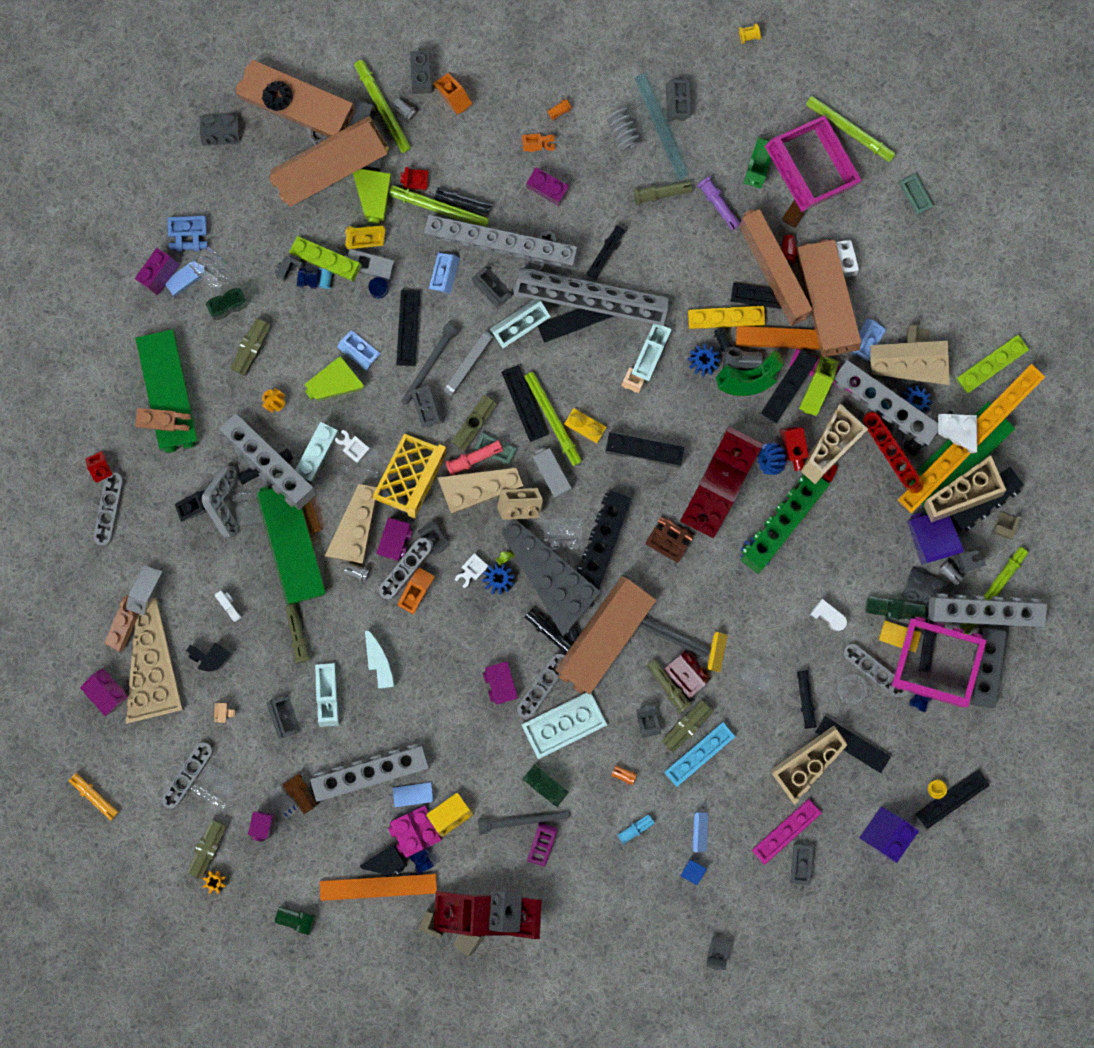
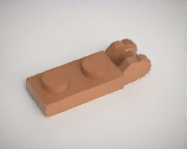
[135,408,191,432]
[104,595,138,652]

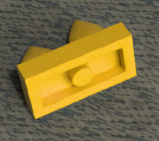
[345,226,386,249]
[564,408,606,444]

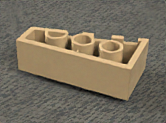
[870,341,950,385]
[801,404,868,484]
[924,455,1006,523]
[437,468,523,515]
[325,484,377,564]
[771,726,847,805]

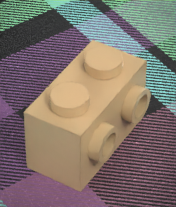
[497,488,543,520]

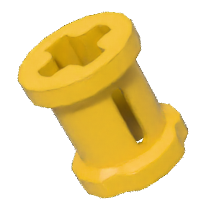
[738,23,761,44]

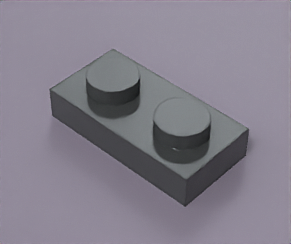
[790,844,814,885]

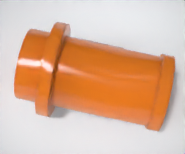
[547,99,572,121]
[611,765,637,785]

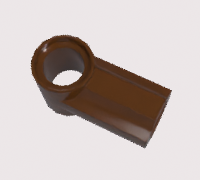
[782,194,813,228]
[282,773,318,814]

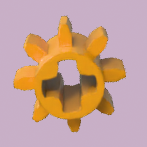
[262,388,285,413]
[202,870,226,894]

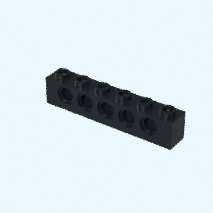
[577,490,632,607]

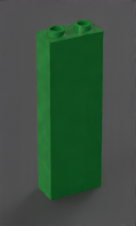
[135,329,199,453]
[905,401,1016,507]
[256,485,326,606]

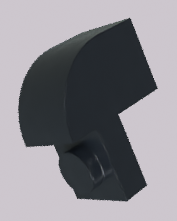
[186,643,232,672]

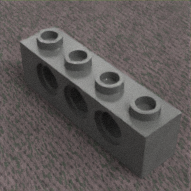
[970,628,1007,708]

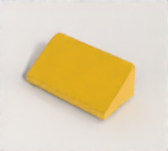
[878,620,921,652]
[707,632,728,672]

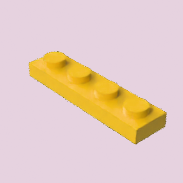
[688,306,765,329]

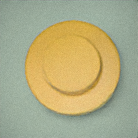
[928,780,947,799]

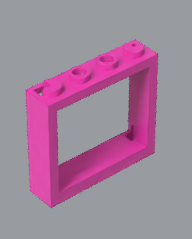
[765,115,862,212]
[891,617,987,709]

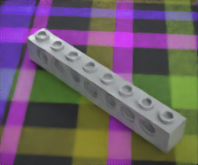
[424,215,578,270]
[514,267,668,326]

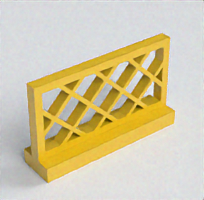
[372,434,446,518]

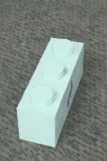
[490,299,551,348]
[295,422,339,483]

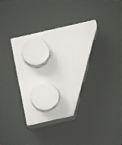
[938,414,977,453]

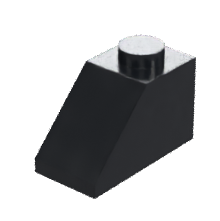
[175,490,207,522]
[360,845,406,876]

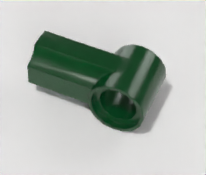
[274,906,316,935]

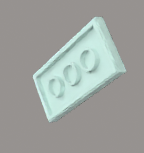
[522,693,607,759]

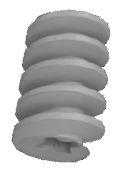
[607,107,642,151]

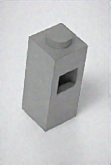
[345,249,395,282]
[533,448,572,499]
[126,565,162,615]

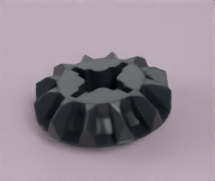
[262,80,292,111]

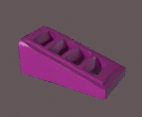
[527,823,557,867]

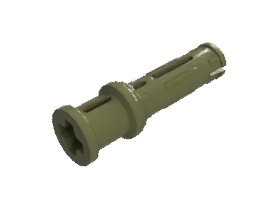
[633,181,692,205]
[284,604,312,664]
[646,659,692,714]

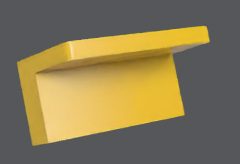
[426,793,474,837]

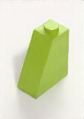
[353,169,391,224]
[799,355,839,416]
[304,356,365,402]

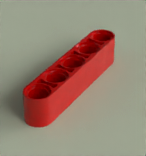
[863,412,924,493]

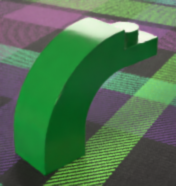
[743,136,771,189]
[715,350,784,396]

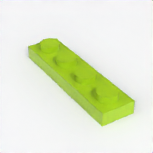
[288,236,362,282]
[956,335,1029,394]

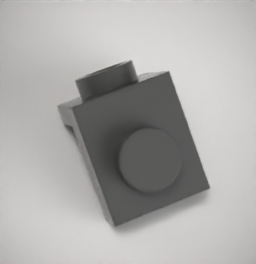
[275,255,304,282]
[417,521,449,555]
[636,705,661,738]
[706,937,731,970]

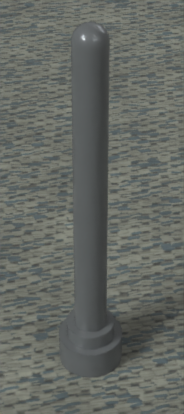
[402,323,459,404]
[478,811,571,835]

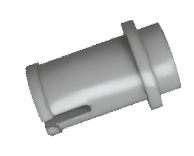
[392,97,417,120]
[939,561,964,585]
[344,562,370,581]

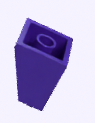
[907,513,964,565]
[859,807,919,863]

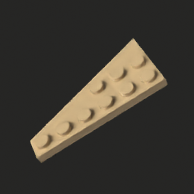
[125,597,183,724]

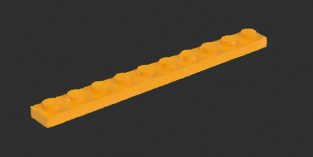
[897,364,1045,514]

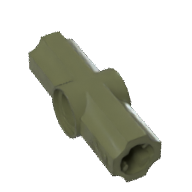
[230,318,271,376]
[451,395,497,452]
[661,700,714,753]
[187,819,227,879]

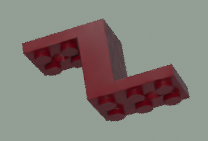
[680,427,763,539]
[434,891,542,939]

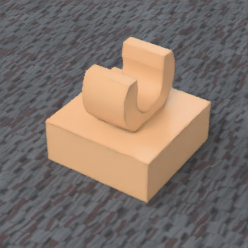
[621,367,644,393]
[214,703,235,723]

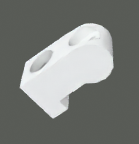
[835,240,859,278]
[809,599,847,631]

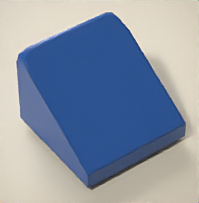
[680,859,707,885]

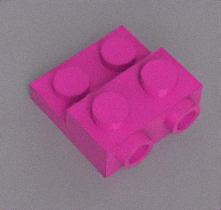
[388,806,441,857]

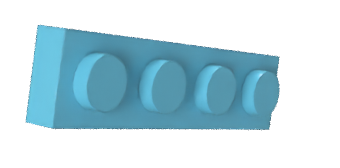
[664,722,735,787]

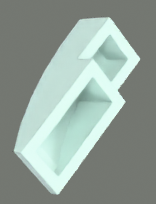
[631,324,672,381]
[365,631,395,689]
[315,663,339,727]

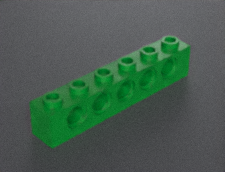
[740,474,830,574]

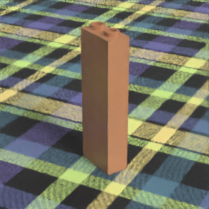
[236,60,356,138]
[269,116,389,207]
[739,209,813,326]
[797,240,861,358]
[555,576,657,695]

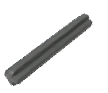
[639,618,710,657]

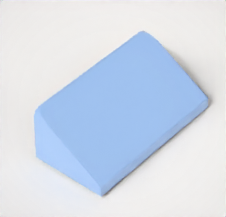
[429,252,460,294]
[166,260,205,297]
[850,319,886,362]
[337,330,381,371]
[393,782,434,807]
[692,812,708,852]

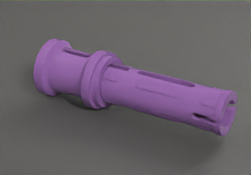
[697,176,741,231]

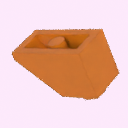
[433,73,472,115]
[397,567,435,615]

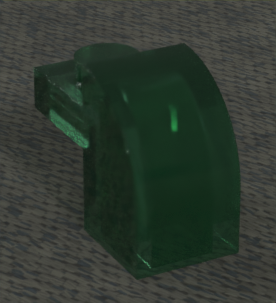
[523,764,569,807]

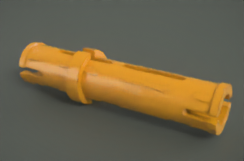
[68,773,119,821]

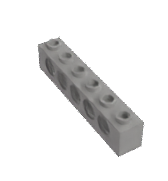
[834,360,938,446]
[219,414,316,510]
[928,593,1047,627]
[310,743,429,802]

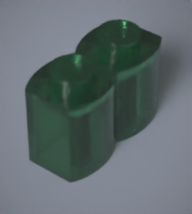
[206,288,248,320]

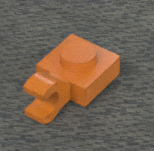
[522,133,555,152]

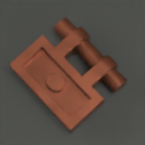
[645,516,694,563]

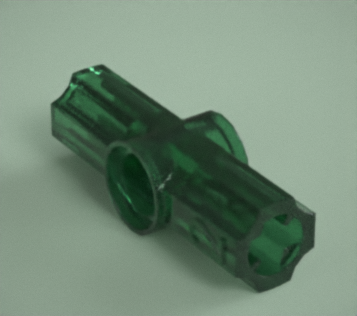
[865,596,925,620]

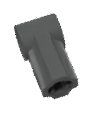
[723,347,763,370]

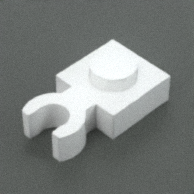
[335,430,370,464]
[455,553,488,588]
[215,591,242,622]

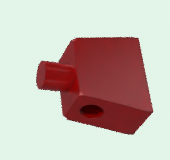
[780,426,809,471]

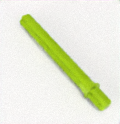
[354,60,411,153]
[806,96,895,162]
[389,185,489,227]
[525,372,582,466]
[959,547,1028,635]

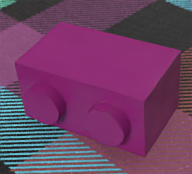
[526,167,569,206]
[134,248,179,296]
[376,517,413,562]
[483,661,518,705]
[80,668,128,716]
[248,811,276,842]

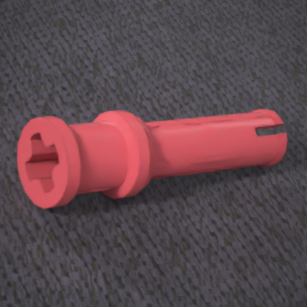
[445,440,504,476]

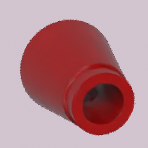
[781,235,798,264]

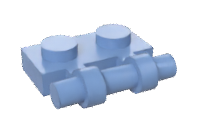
[167,216,208,252]

